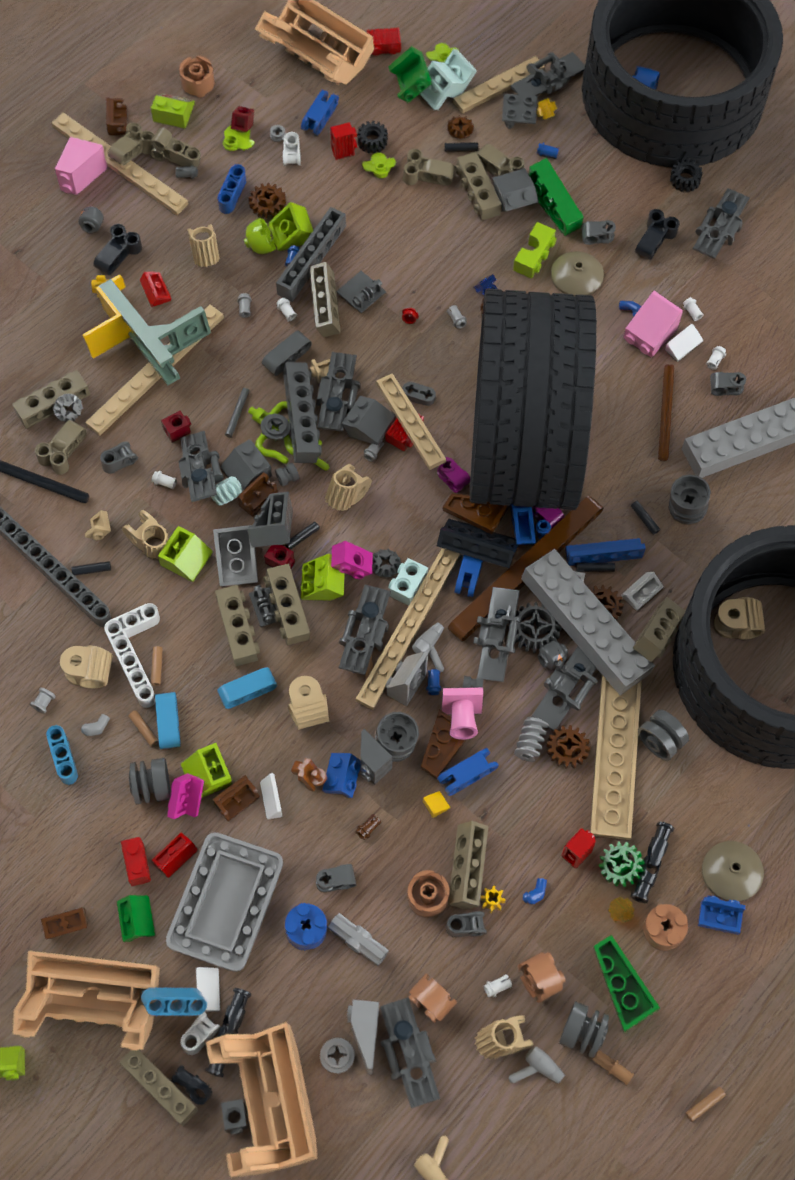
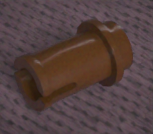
[356,814,382,840]

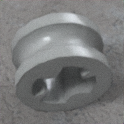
[270,125,285,142]

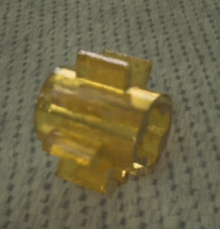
[608,896,635,924]

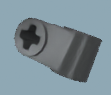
[581,220,616,245]
[710,372,746,396]
[100,441,138,474]
[316,864,357,892]
[446,911,487,938]

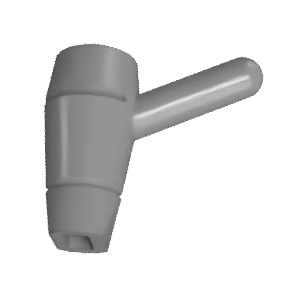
[412,622,444,672]
[509,1046,565,1083]

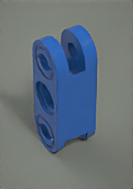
[301,90,339,136]
[454,555,483,598]
[437,748,499,796]

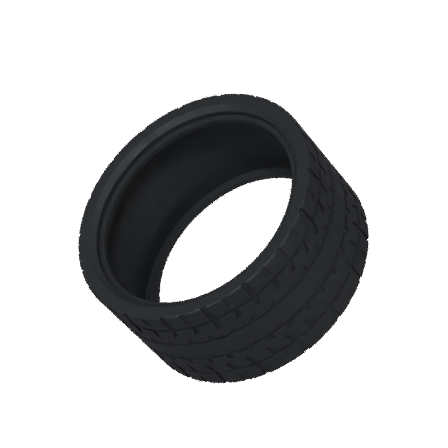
[582,0,783,168]
[470,289,597,510]
[673,525,795,769]

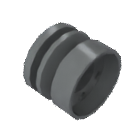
[668,474,711,524]
[374,712,419,762]
[129,758,171,805]
[559,1001,609,1058]

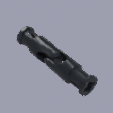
[630,821,675,904]
[205,988,252,1078]

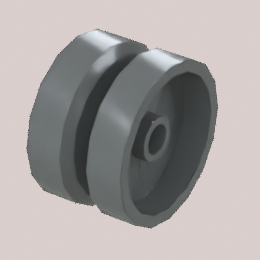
[638,709,689,761]

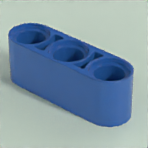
[217,164,246,214]

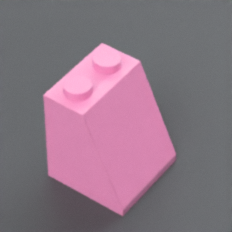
[55,137,107,195]
[623,291,683,358]

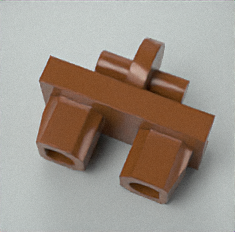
[291,758,327,792]

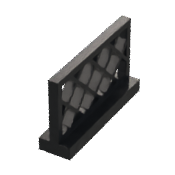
[436,519,519,568]

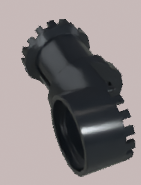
[171,1065,212,1105]

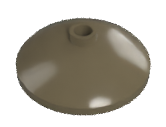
[551,251,604,296]
[702,841,764,902]

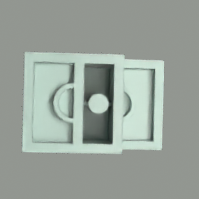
[420,49,477,110]

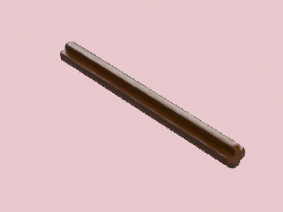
[658,364,674,461]

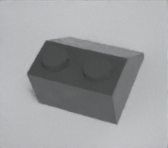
[492,168,538,212]
[342,396,397,445]
[220,439,272,492]
[361,729,392,785]

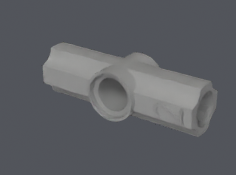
[328,913,389,966]

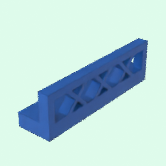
[565,538,646,566]

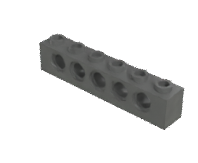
[276,207,346,302]
[283,362,322,463]

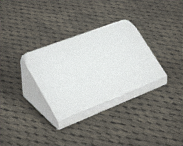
[665,324,703,361]
[621,572,664,610]
[260,773,282,820]
[196,967,220,1012]

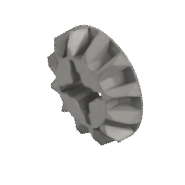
[53,394,83,422]
[320,1038,354,1074]

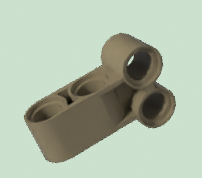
[108,123,155,165]
[150,128,201,168]
[477,144,525,176]
[403,149,455,186]
[35,420,87,475]

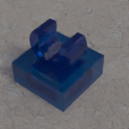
[474,274,497,295]

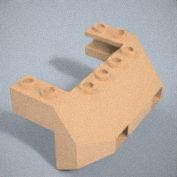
[255,0,374,85]
[13,951,160,1050]
[206,1022,317,1177]

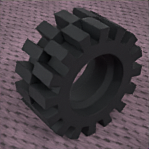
[357,121,388,154]
[670,159,703,192]

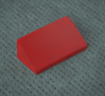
[140,272,172,307]
[151,832,198,878]

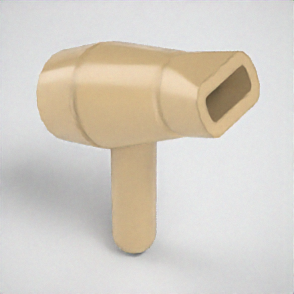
[414,1136,448,1180]

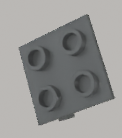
[502,93,537,129]
[336,271,386,313]
[249,585,291,627]

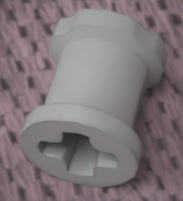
[30,688,56,714]

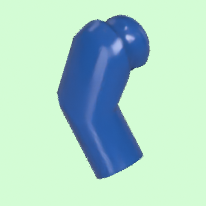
[619,301,642,316]
[522,878,547,905]

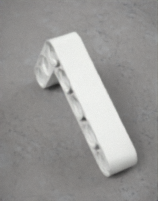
[105,603,160,708]

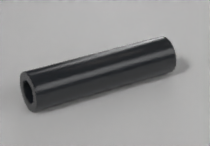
[444,142,479,152]
[631,500,660,535]
[285,521,320,550]
[72,561,111,576]
[576,562,615,572]

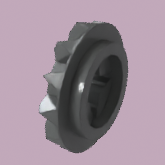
[260,414,290,441]
[372,548,401,577]

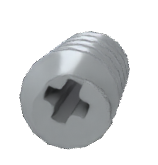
[514,717,549,762]

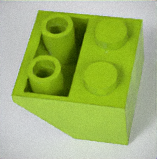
[158,526,213,582]
[301,553,345,601]
[181,743,232,798]
[0,1046,25,1080]

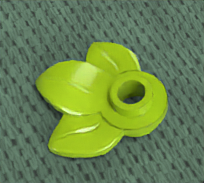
[426,43,459,63]
[223,125,255,151]
[362,152,396,178]

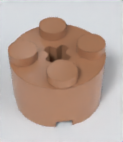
[180,56,215,98]
[407,870,449,917]
[643,904,688,951]
[518,952,566,1003]
[408,973,457,1023]

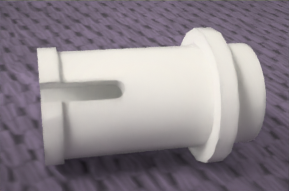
[277,298,297,321]
[683,298,704,321]
[706,346,726,370]
[152,471,177,489]
[484,974,512,997]

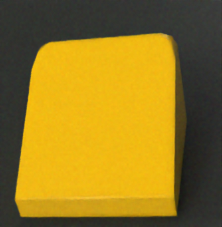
[423,791,450,818]

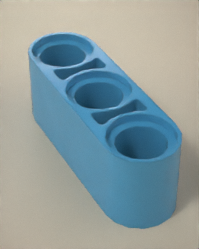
[217,667,277,709]
[155,692,181,749]
[46,725,78,785]
[141,988,207,1016]

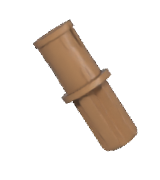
[592,1050,634,1085]

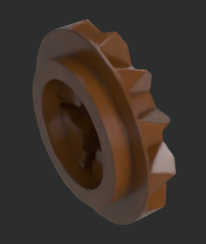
[447,115,474,139]

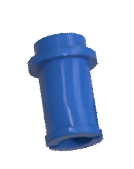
[537,142,559,158]
[285,245,300,267]
[536,520,551,539]
[426,669,442,696]

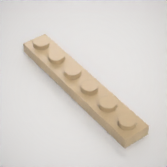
[453,56,545,114]
[376,373,446,470]

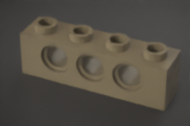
[455,152,502,221]
[310,262,340,337]
[12,370,90,429]
[264,564,310,645]
[215,585,260,667]
[633,597,685,662]
[448,821,488,910]
[119,1050,198,1126]

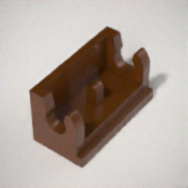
[106,97,127,135]
[238,472,279,517]
[213,775,260,821]
[41,907,88,940]

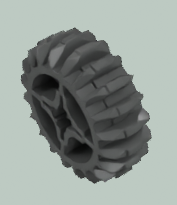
[509,602,562,653]

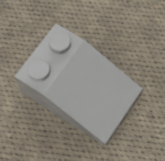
[213,525,258,586]
[385,651,428,706]
[347,1000,379,1075]

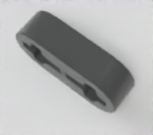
[402,382,436,406]

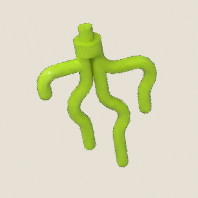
[248,401,330,471]

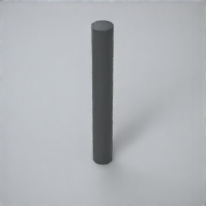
[225,388,249,438]

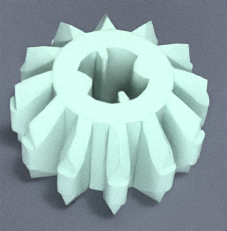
[212,477,243,505]

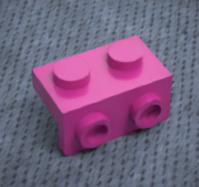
[167,773,204,819]

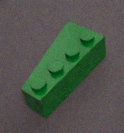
[528,158,584,236]
[593,935,660,1033]

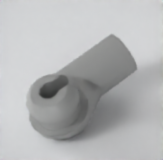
[81,714,110,736]

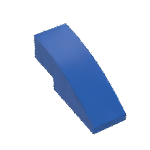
[510,504,536,545]

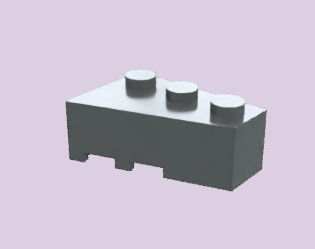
[247,492,293,548]

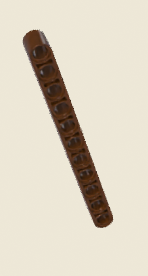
[448,495,604,642]

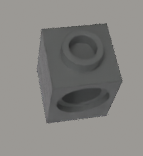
[221,1099,248,1135]

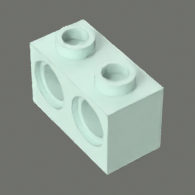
[388,558,428,606]

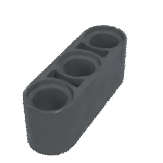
[262,331,312,376]

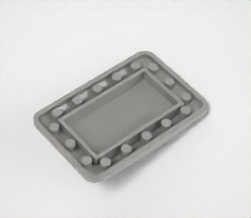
[166,832,283,971]

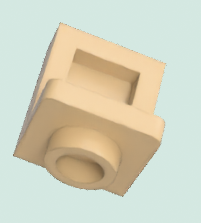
[309,359,338,384]
[85,510,111,540]

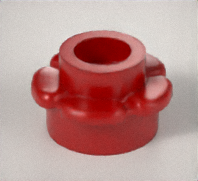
[402,308,419,324]

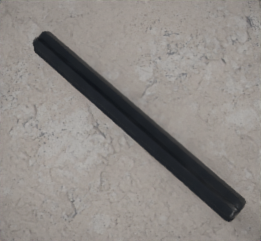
[0,460,90,504]

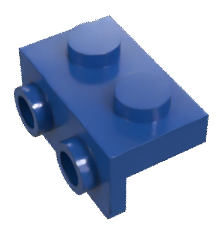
[322,753,361,798]
[698,896,745,935]

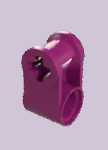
[437,457,471,493]
[532,505,565,530]

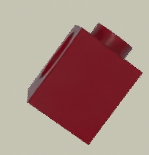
[231,106,255,132]
[161,411,192,443]
[264,545,295,569]

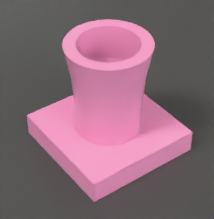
[442,688,483,739]

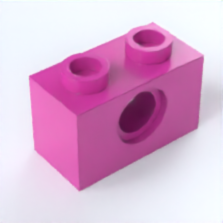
[331,541,373,579]

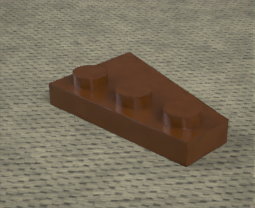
[443,493,510,534]
[421,709,467,779]

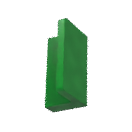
[117,895,155,942]

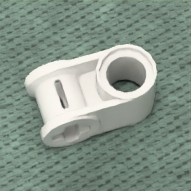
[283,132,301,165]
[181,1012,220,1055]

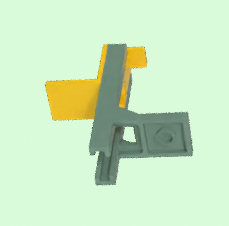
[83,275,211,385]

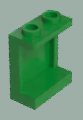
[388,46,432,103]

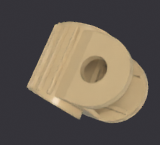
[187,224,220,267]
[325,464,372,511]
[122,510,169,560]
[714,597,765,640]
[60,645,113,688]
[288,676,329,730]
[475,1015,534,1060]

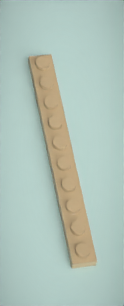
[52,113,189,215]
[86,305,224,436]
[356,548,461,710]

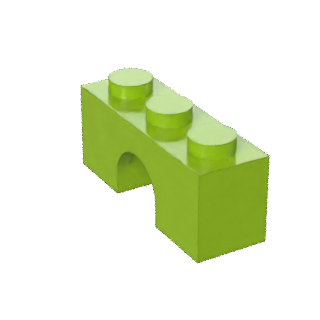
[513,222,557,279]

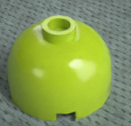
[244,218,276,254]

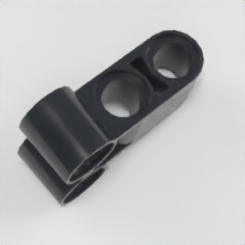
[635,209,680,260]
[93,224,142,275]

